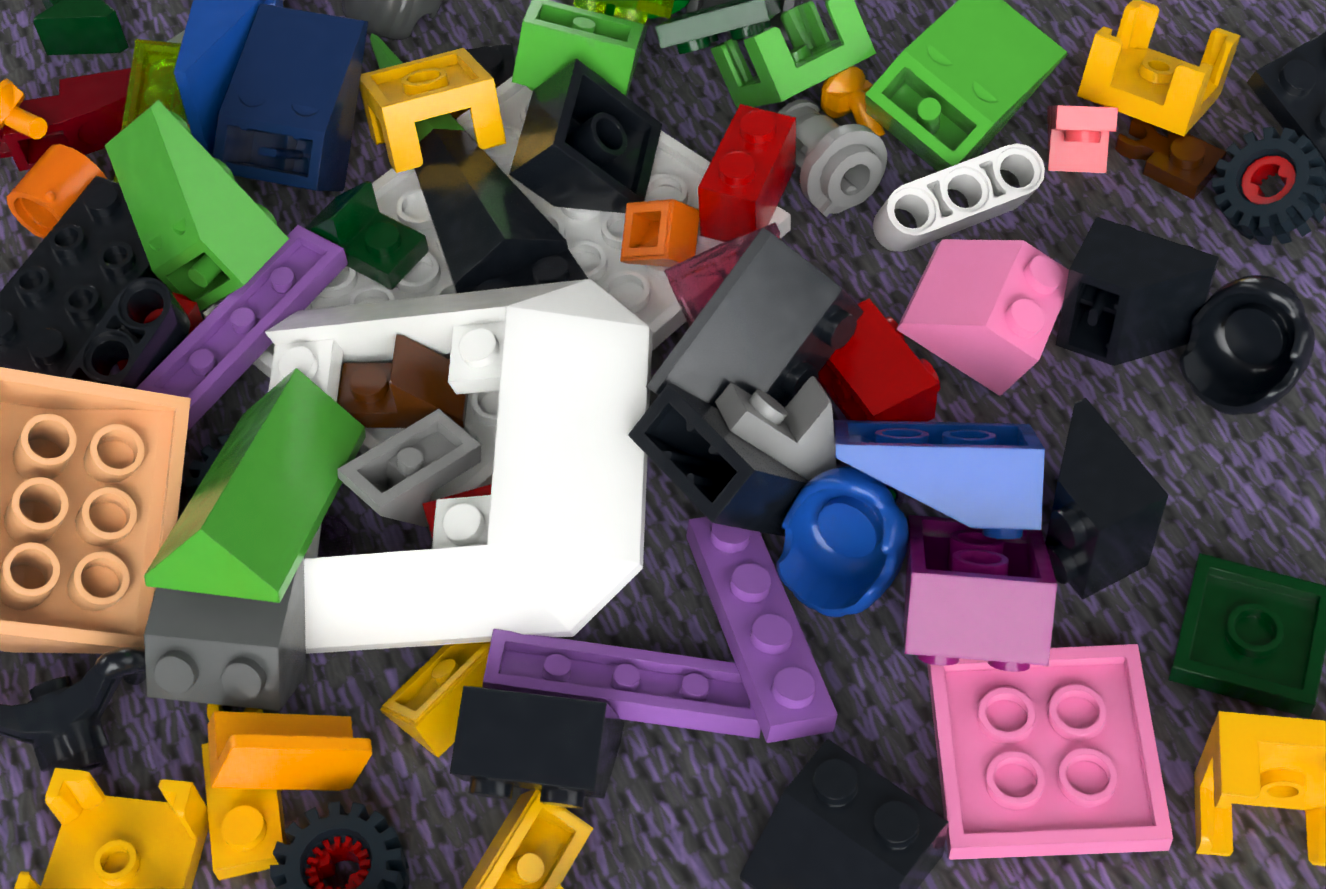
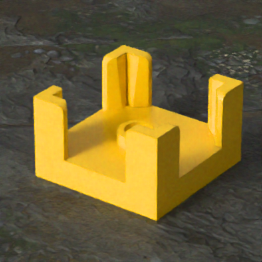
[1077,0,1241,137]
[359,48,506,173]
[1194,711,1326,866]
[14,768,209,889]

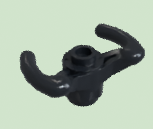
[0,647,146,778]

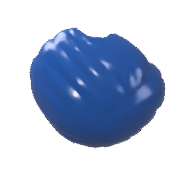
[776,467,909,617]

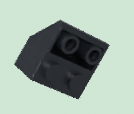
[1055,216,1219,366]

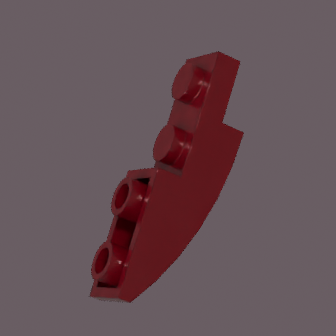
[0,62,183,171]

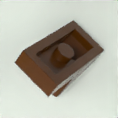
[337,334,468,428]

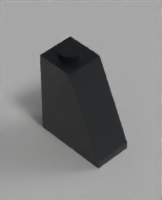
[628,383,808,537]

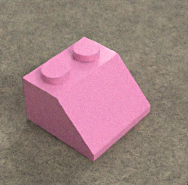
[896,239,1069,396]

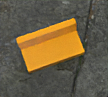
[207,711,372,791]

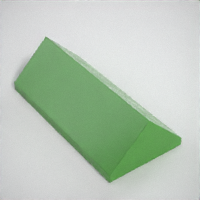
[144,368,366,603]

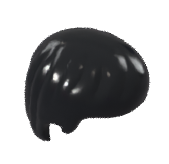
[1180,275,1315,415]

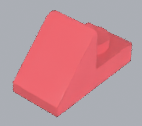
[1048,105,1118,173]

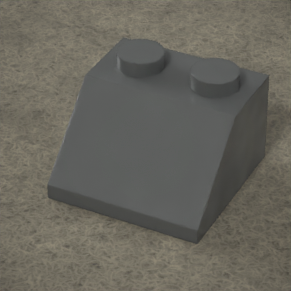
[144,558,306,711]

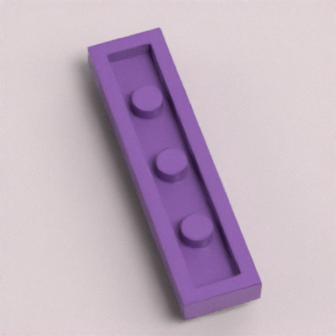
[136,225,348,430]
[686,517,838,743]
[482,629,761,739]

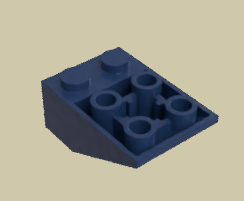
[213,3,368,191]

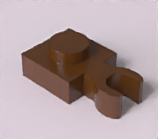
[1115,118,1227,200]

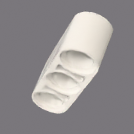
[873,143,1045,252]

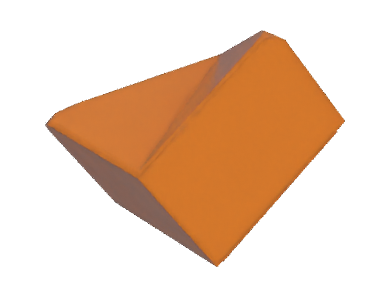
[620,199,700,268]

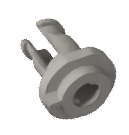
[778,99,887,217]

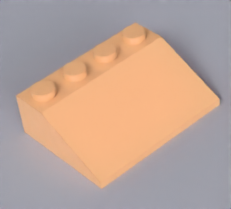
[0,367,191,654]

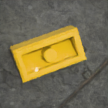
[380,642,491,758]
[463,790,594,889]

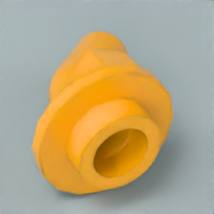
[821,65,886,137]
[0,78,48,139]

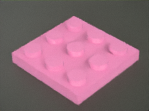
[927,644,1173,860]

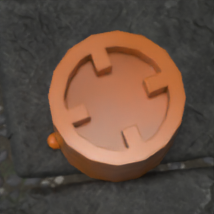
[7,144,107,239]

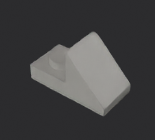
[715,376,837,481]
[338,409,482,527]

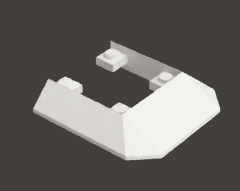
[265,279,653,654]

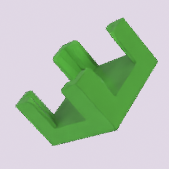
[710,0,876,108]

